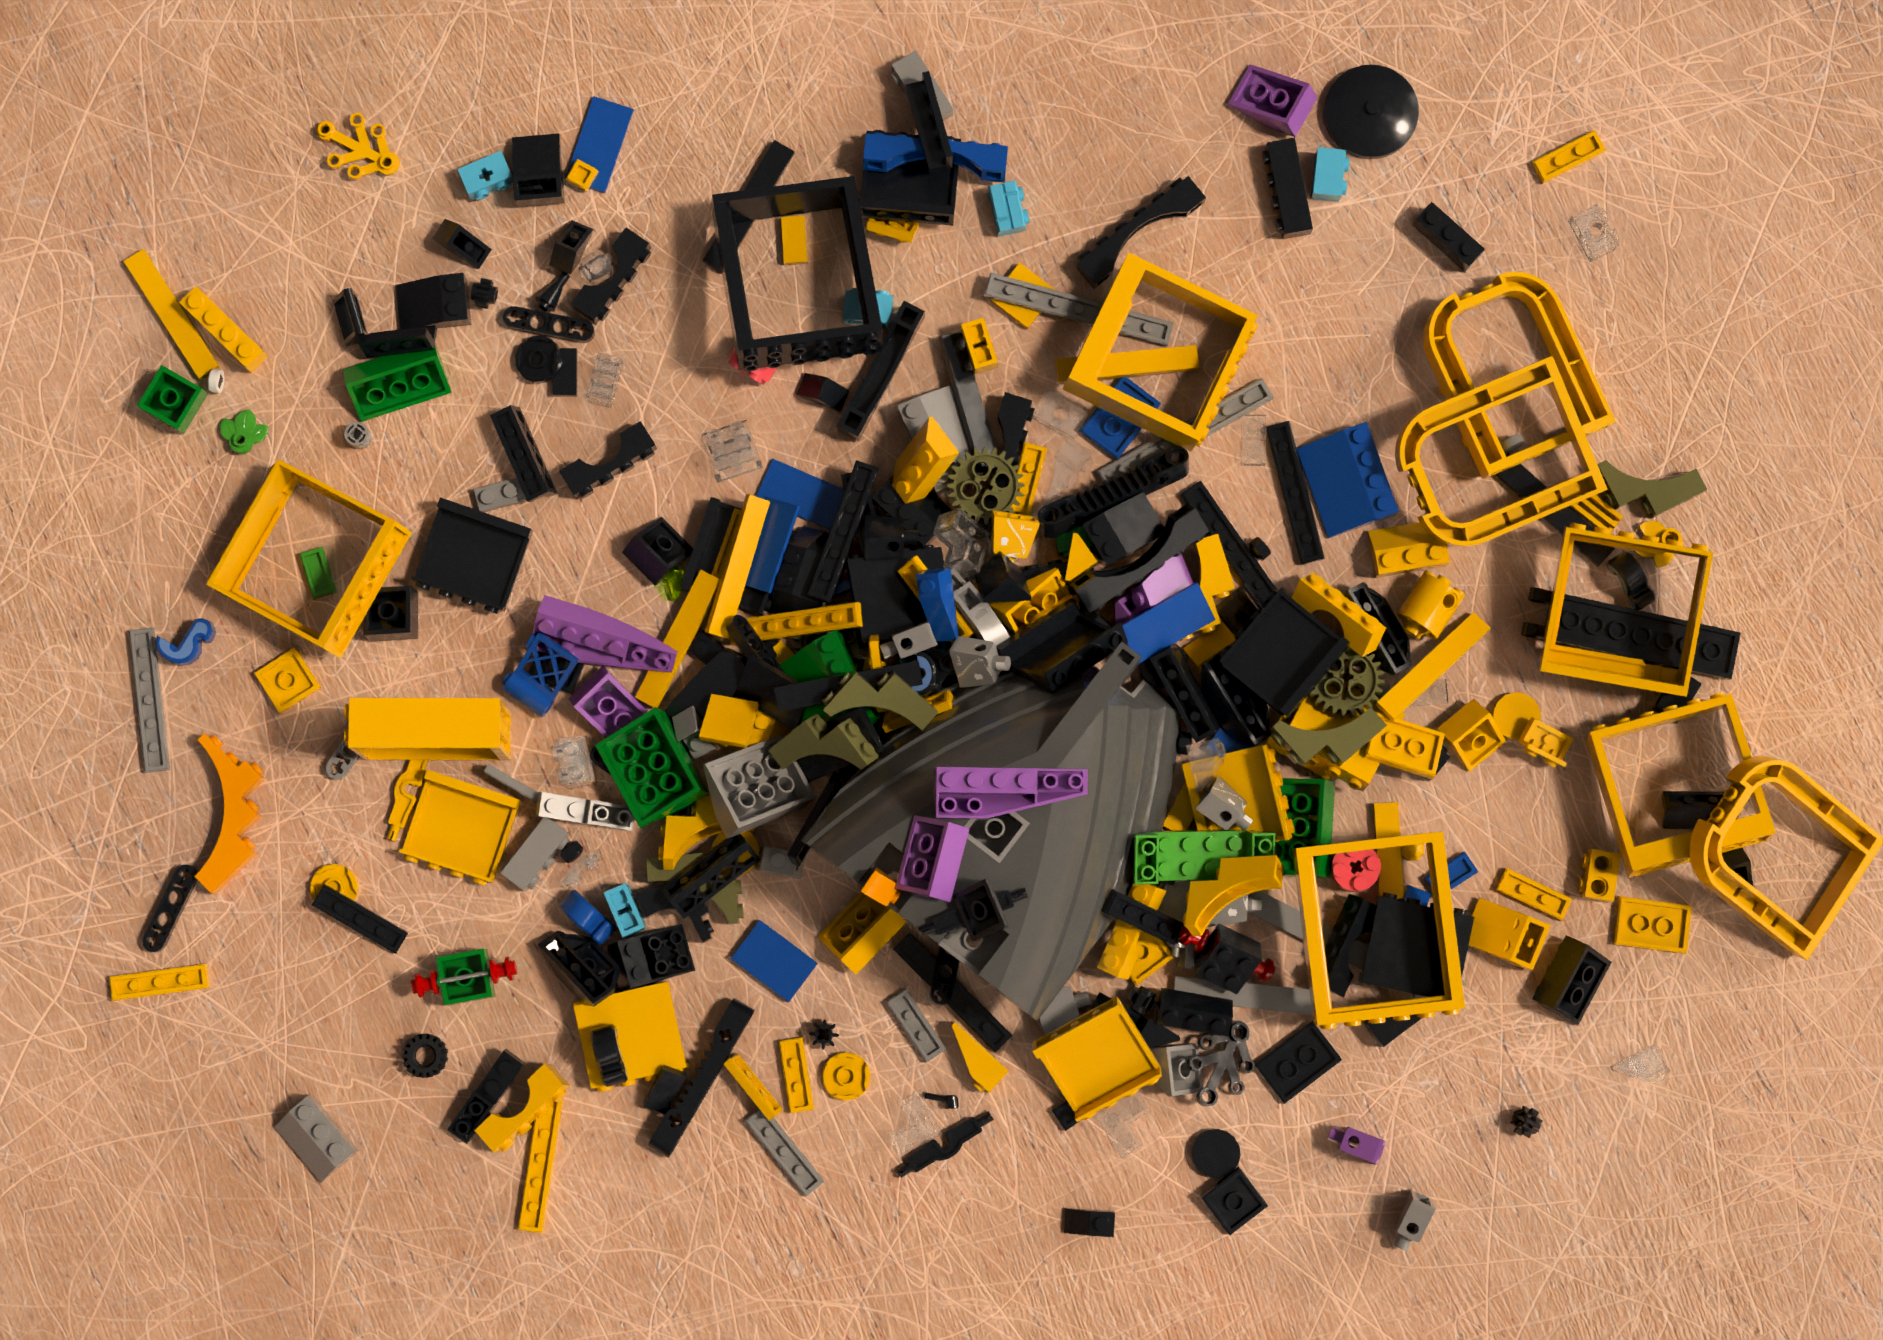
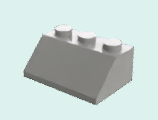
[275,1095,359,1183]

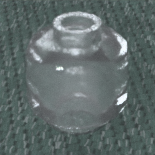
[578,250,615,285]

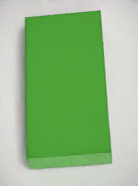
[299,546,337,600]

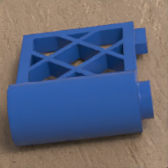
[501,632,579,718]

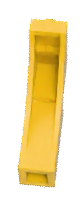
[1180,534,1235,641]
[659,796,754,870]
[1183,855,1284,936]

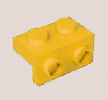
[866,218,920,243]
[1518,717,1574,767]

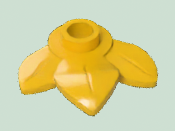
[1635,521,1682,568]

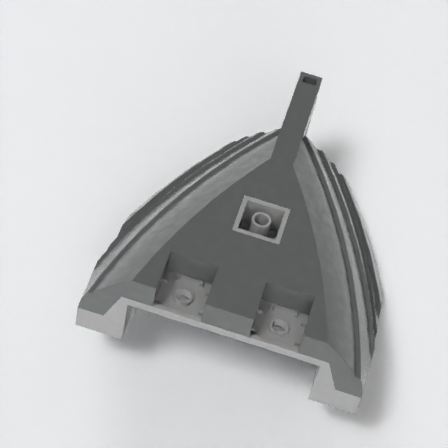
[801,642,1181,1021]

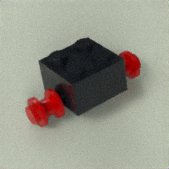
[1178,924,1275,994]

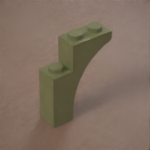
[1597,460,1708,518]
[822,670,938,730]
[1270,707,1387,766]
[768,713,879,770]
[646,853,744,924]

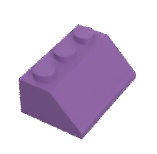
[895,815,969,902]

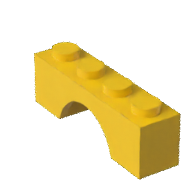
[179,286,268,373]
[1292,573,1386,657]
[1097,884,1166,980]
[474,1063,570,1153]

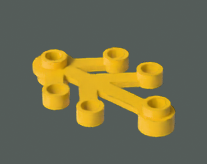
[316,113,400,180]

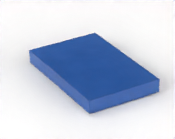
[1080,377,1161,460]
[731,920,818,1002]

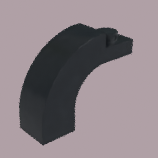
[635,886,714,943]

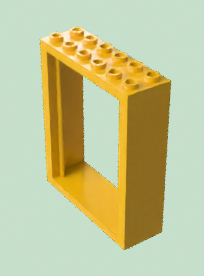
[1292,831,1465,1029]

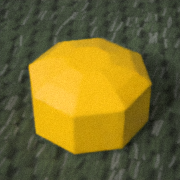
[1401,844,1424,861]

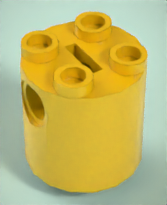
[1396,570,1466,640]

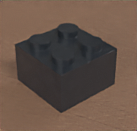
[363,585,418,642]

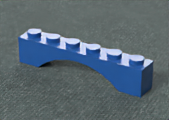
[863,133,1008,183]

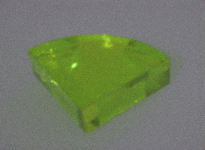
[662,568,684,601]

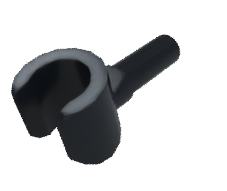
[925,1092,959,1109]

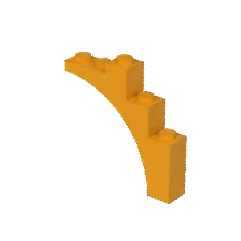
[194,733,266,894]

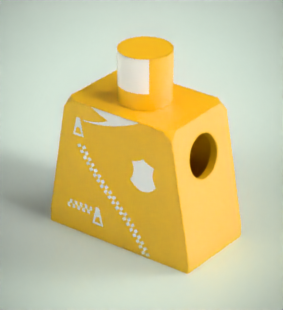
[991,510,1040,563]

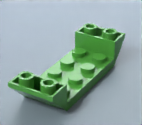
[1133,830,1276,884]

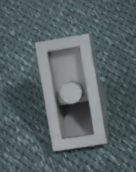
[672,706,717,760]

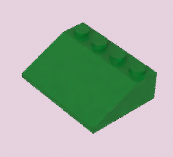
[780,630,881,724]
[595,707,709,828]
[1275,778,1335,878]

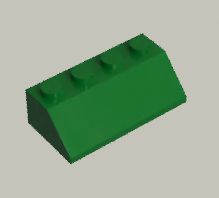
[343,344,452,422]

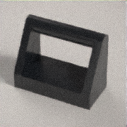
[333,288,368,347]

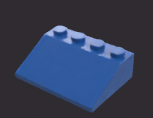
[1297,422,1399,538]

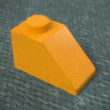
[861,867,902,906]

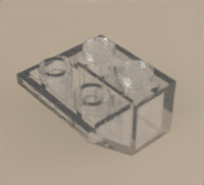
[702,420,763,483]
[551,735,598,790]

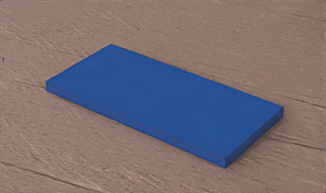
[565,96,634,193]
[756,459,845,530]
[745,496,800,594]
[1122,582,1215,664]

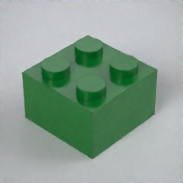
[137,365,208,434]

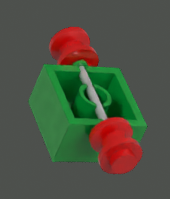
[411,948,518,1006]

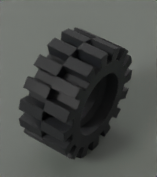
[402,1034,448,1078]

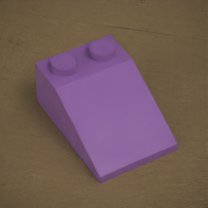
[1228,64,1318,137]
[569,666,648,738]

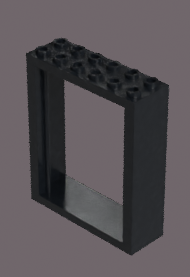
[712,176,883,372]

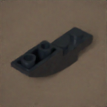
[447,1049,525,1144]

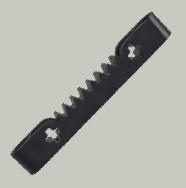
[1038,446,1189,538]
[648,998,755,1158]

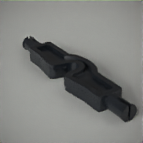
[918,888,1028,938]
[896,1111,994,1178]

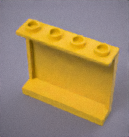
[1281,679,1405,792]
[1182,743,1294,842]
[399,770,521,886]
[573,981,688,1092]
[1032,996,1162,1122]

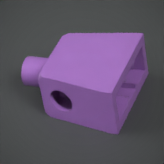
[1328,1127,1386,1165]

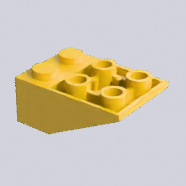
[1469,897,1551,971]

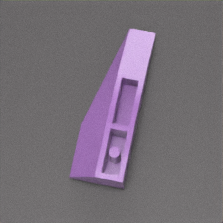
[532,595,677,672]
[934,767,1088,819]

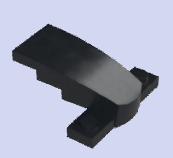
[665,629,747,753]

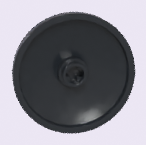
[1323,65,1419,159]

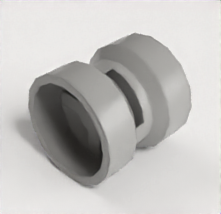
[344,422,372,449]

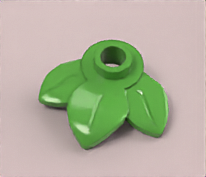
[220,409,268,454]

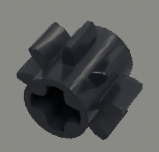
[471,278,498,309]
[1127,986,1158,1015]
[809,1019,839,1050]
[1510,1106,1543,1138]

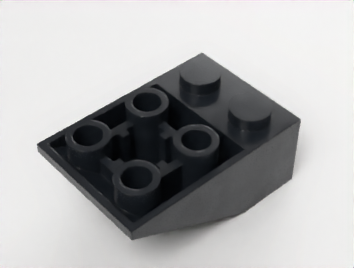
[512,133,565,207]
[607,924,695,992]

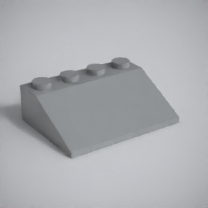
[897,385,997,496]
[703,734,816,839]

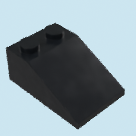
[396,273,472,329]
[1081,492,1164,569]

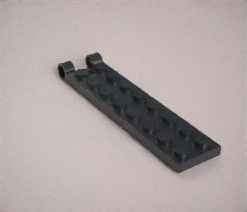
[1521,587,1741,680]

